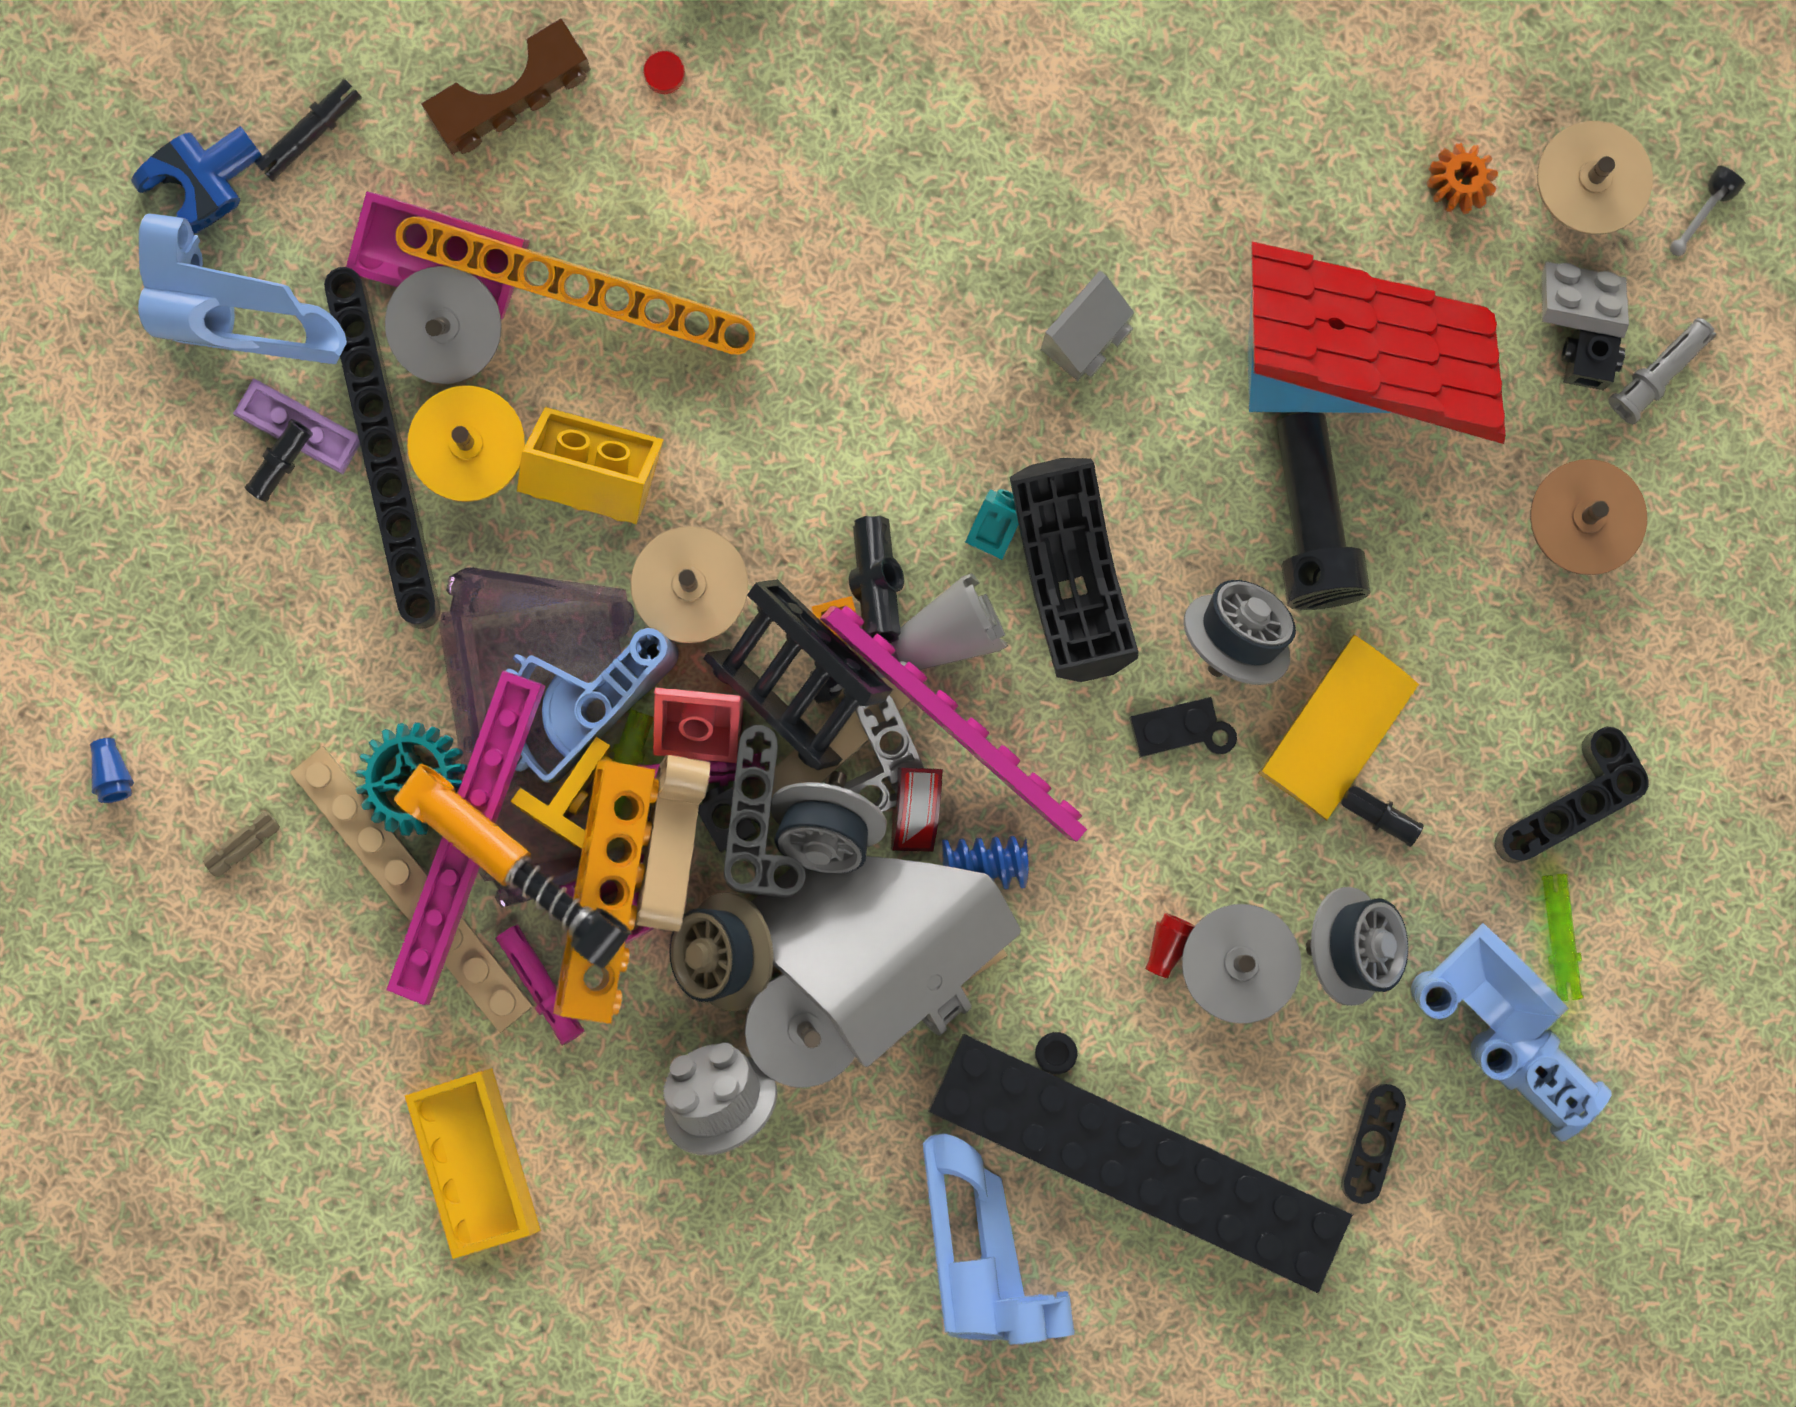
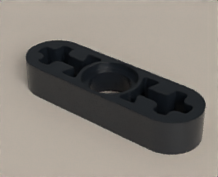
[1341,1084,1406,1204]

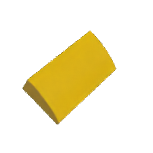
[1258,634,1419,821]
[404,1068,541,1259]

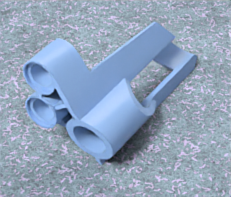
[138,213,347,365]
[923,1133,1075,1344]

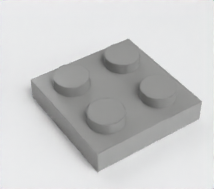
[1541,261,1629,338]

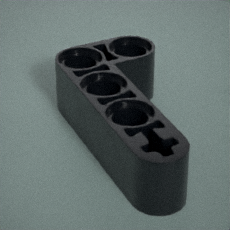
[1494,726,1649,863]

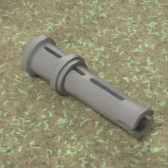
[1608,318,1716,425]

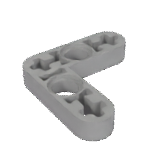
[844,695,924,812]

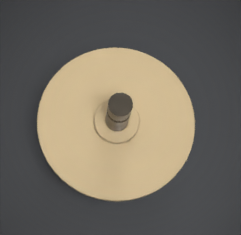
[1537,121,1653,235]
[631,526,748,643]

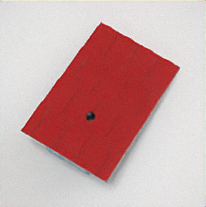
[1248,241,1506,444]

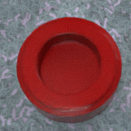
[643,51,685,94]

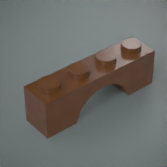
[421,18,590,155]

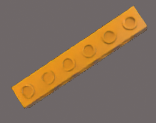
[553,760,659,1024]

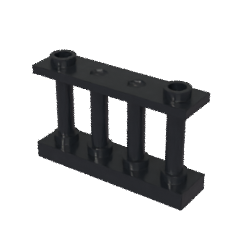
[703,579,893,770]

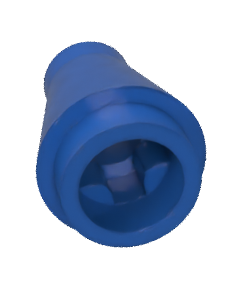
[90,738,134,803]

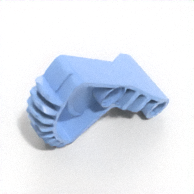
[506,628,679,783]

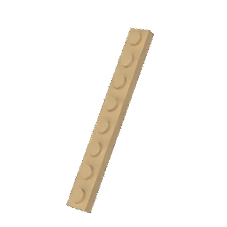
[290,746,534,1033]

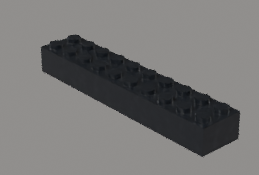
[928,1034,1353,1293]

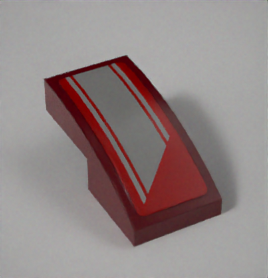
[891,767,943,852]

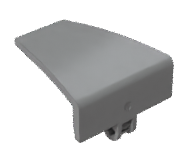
[751,856,1021,1067]

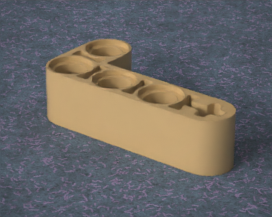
[635,755,710,932]

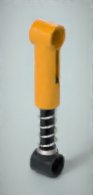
[394,764,631,969]

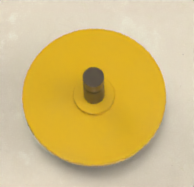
[407,386,525,502]

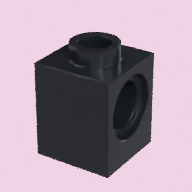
[698,785,758,854]

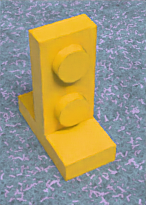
[510,736,613,851]

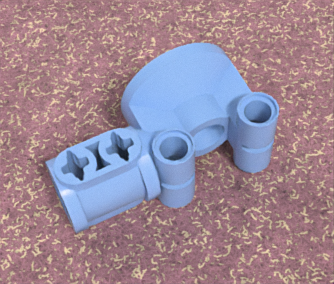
[1411,923,1612,1141]

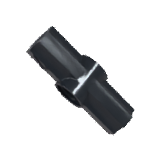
[849,515,904,643]

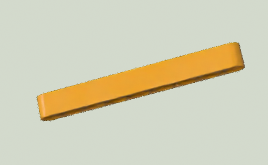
[395,217,755,355]

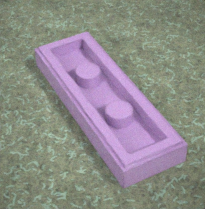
[233,378,360,474]

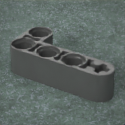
[724,725,805,898]

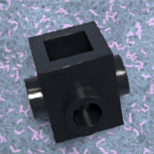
[1561,329,1625,391]

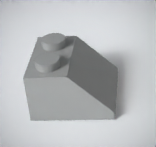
[1041,270,1134,381]

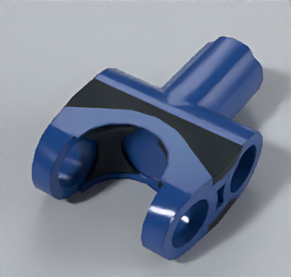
[131,126,262,234]

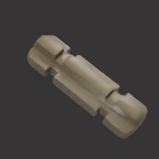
[203,812,280,877]

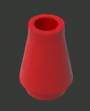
[1145,913,1195,979]

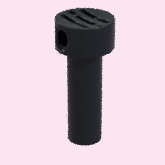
[1276,412,1371,610]

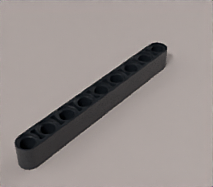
[324,267,440,629]

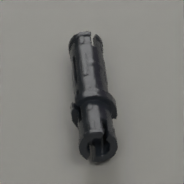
[254,78,362,182]

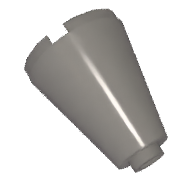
[891,573,1008,670]

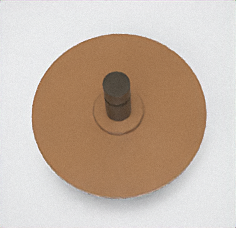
[1530,459,1647,575]

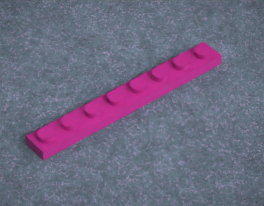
[820,606,1087,842]
[386,670,546,1005]

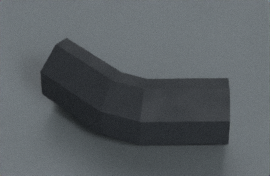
[1010,458,1138,682]

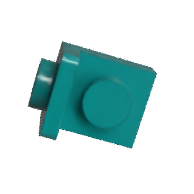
[965,489,1019,560]

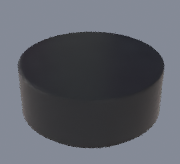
[1035,1032,1078,1074]

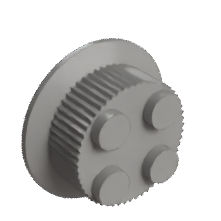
[663,1043,777,1155]

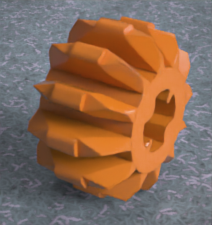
[1427,143,1498,214]

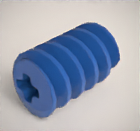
[942,836,1029,889]

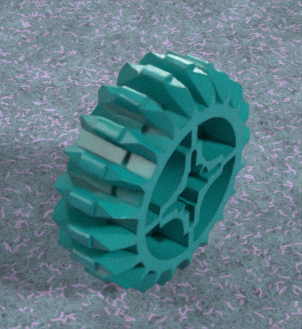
[355,722,467,836]

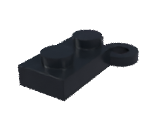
[1130,697,1237,758]

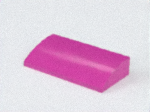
[346,191,530,319]

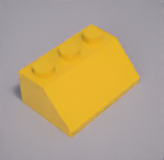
[517,407,664,524]

